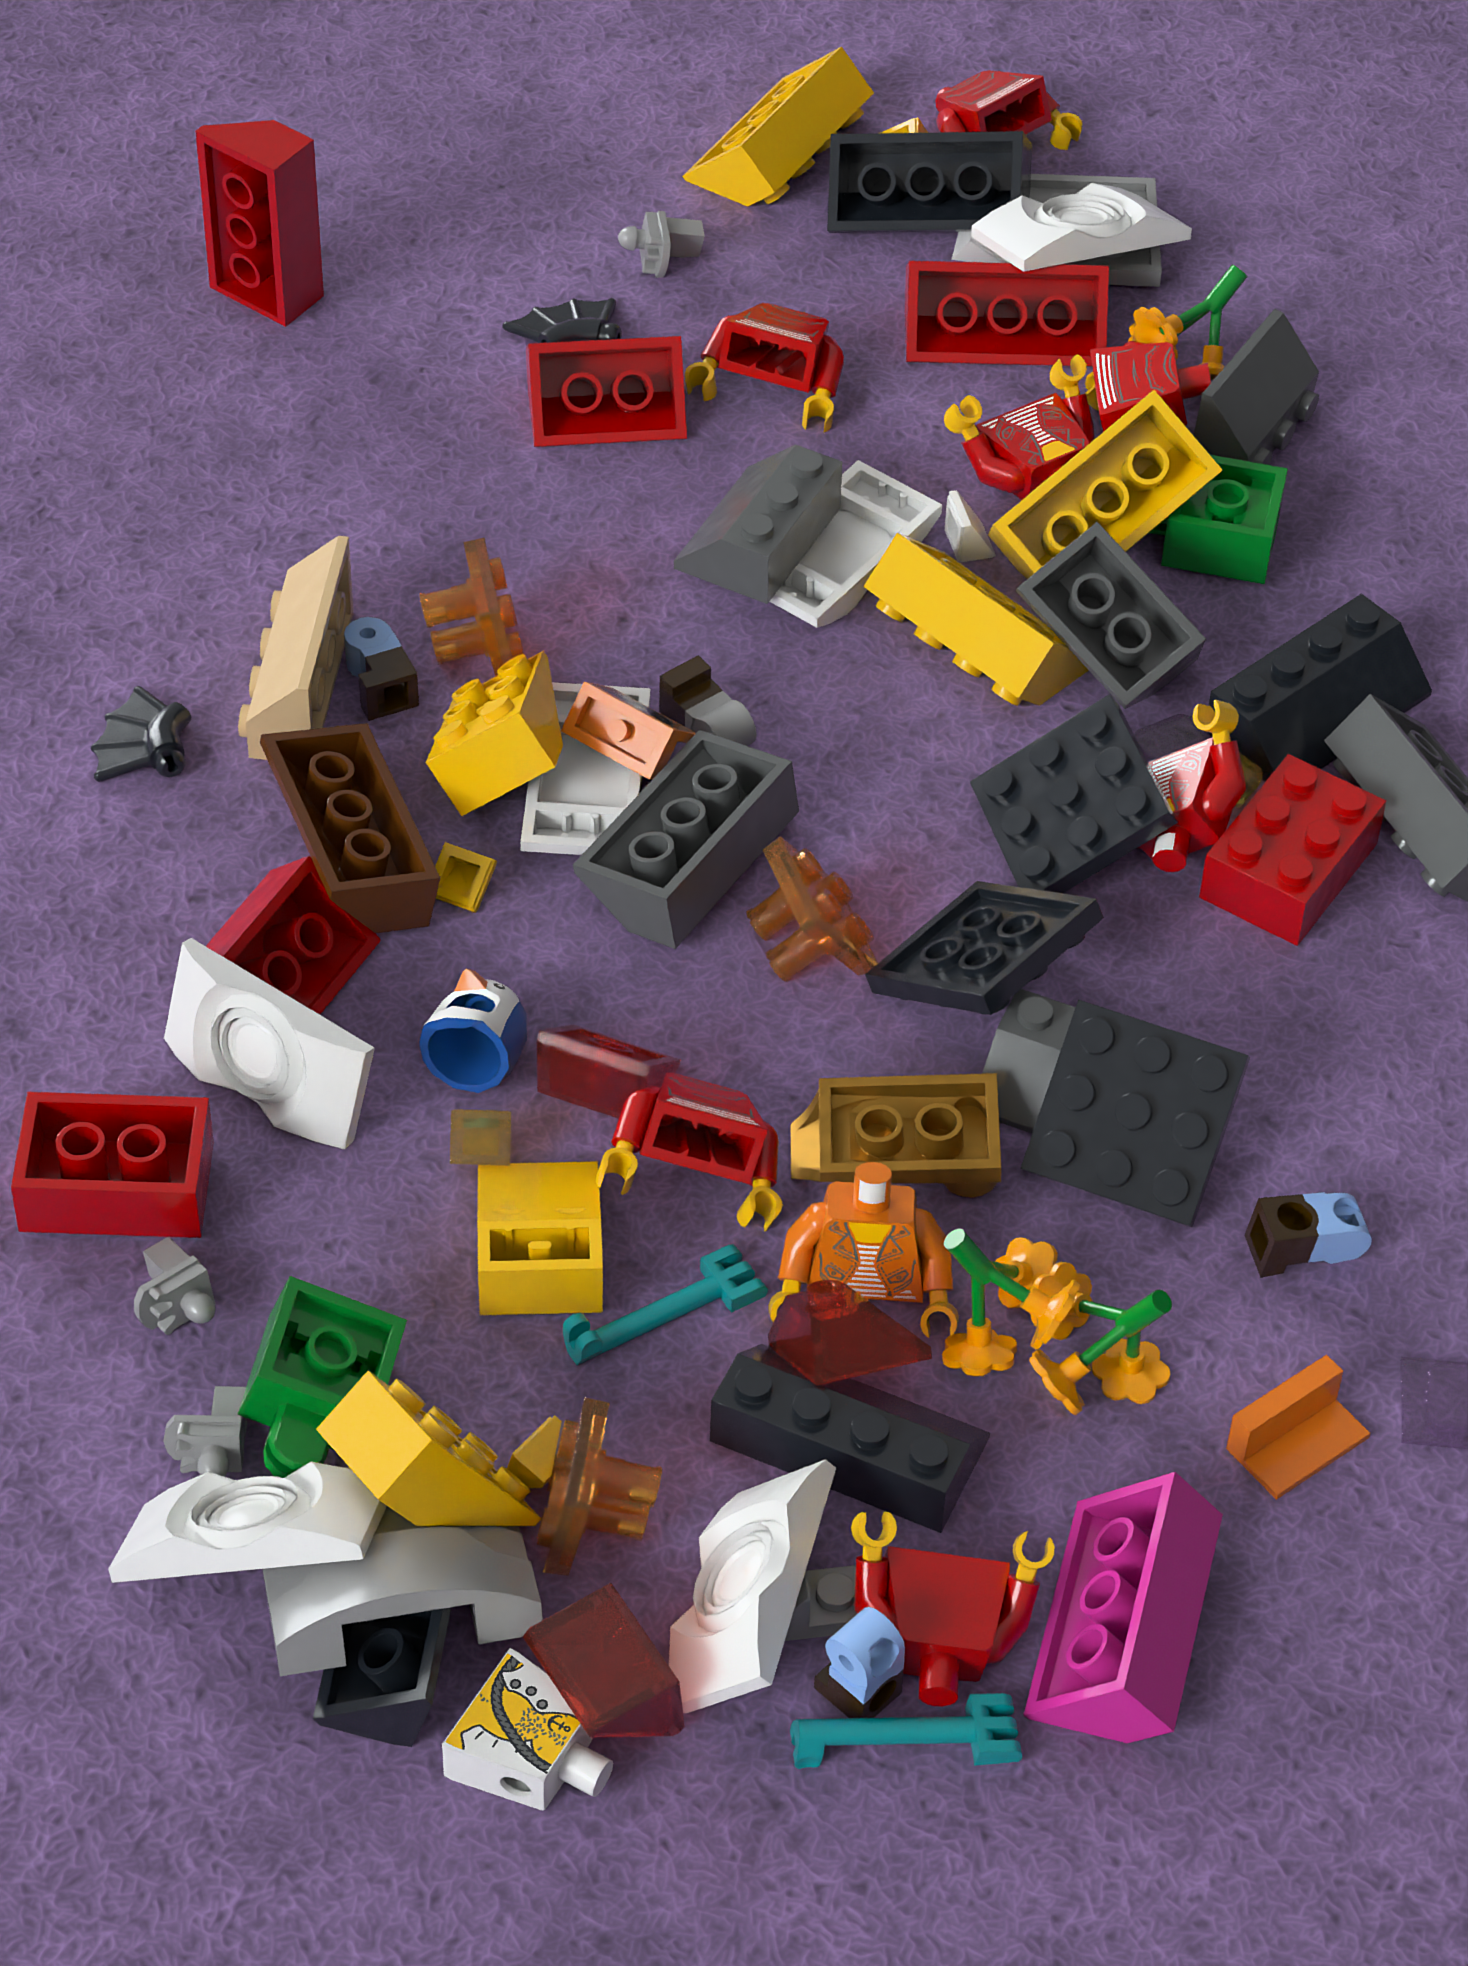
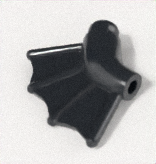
[502,298,622,343]
[91,686,192,782]

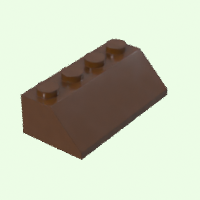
[260,723,440,933]

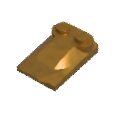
[791,1073,1001,1198]

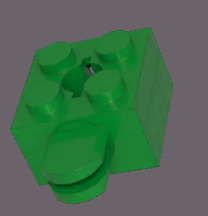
[1149,455,1288,584]
[237,1276,407,1478]

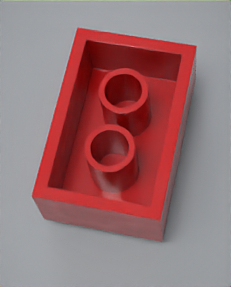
[1199,754,1386,946]
[11,1092,214,1238]

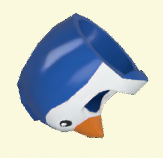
[419,968,527,1093]

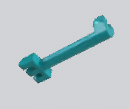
[563,1244,768,1365]
[790,1693,1023,1769]

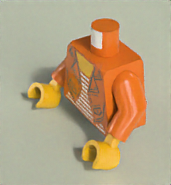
[768,1162,959,1338]

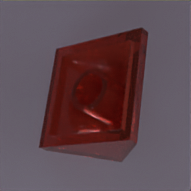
[537,1025,681,1119]
[523,1583,685,1738]

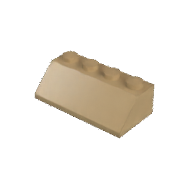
[238,536,353,760]

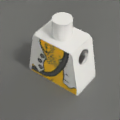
[442,1648,613,1810]

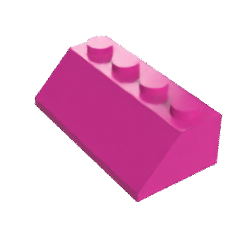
[1024,1472,1223,1743]

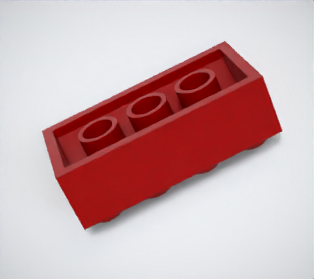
[195,120,324,327]
[905,261,1109,367]

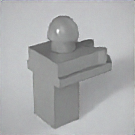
[618,211,705,278]
[134,1236,216,1335]
[163,1386,248,1477]

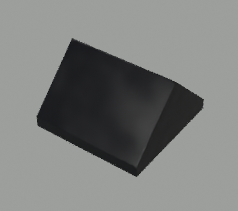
[313,1607,451,1747]

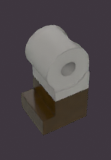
[659,655,757,746]

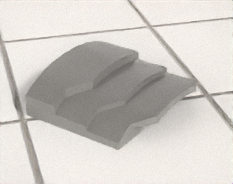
[262,1506,544,1677]

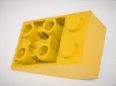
[426,650,563,816]
[477,1161,603,1315]
[316,1371,541,1526]

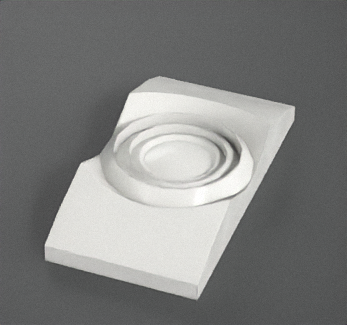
[971,183,1192,272]
[769,460,942,628]
[520,682,651,855]
[164,938,375,1149]
[669,1459,836,1713]
[108,1462,387,1583]

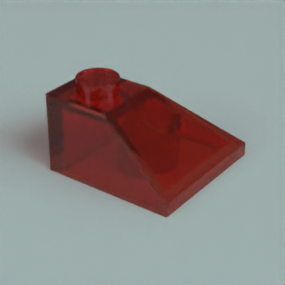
[768,1280,932,1386]

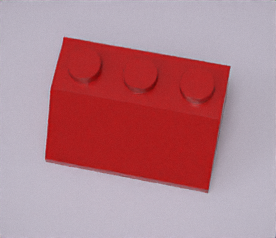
[526,336,687,447]
[206,856,381,1015]

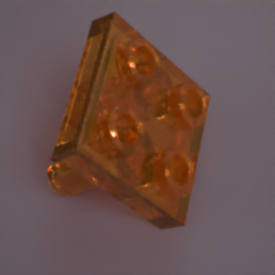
[419,537,524,676]
[746,836,878,982]
[536,1397,662,1576]

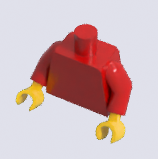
[851,1512,1055,1707]

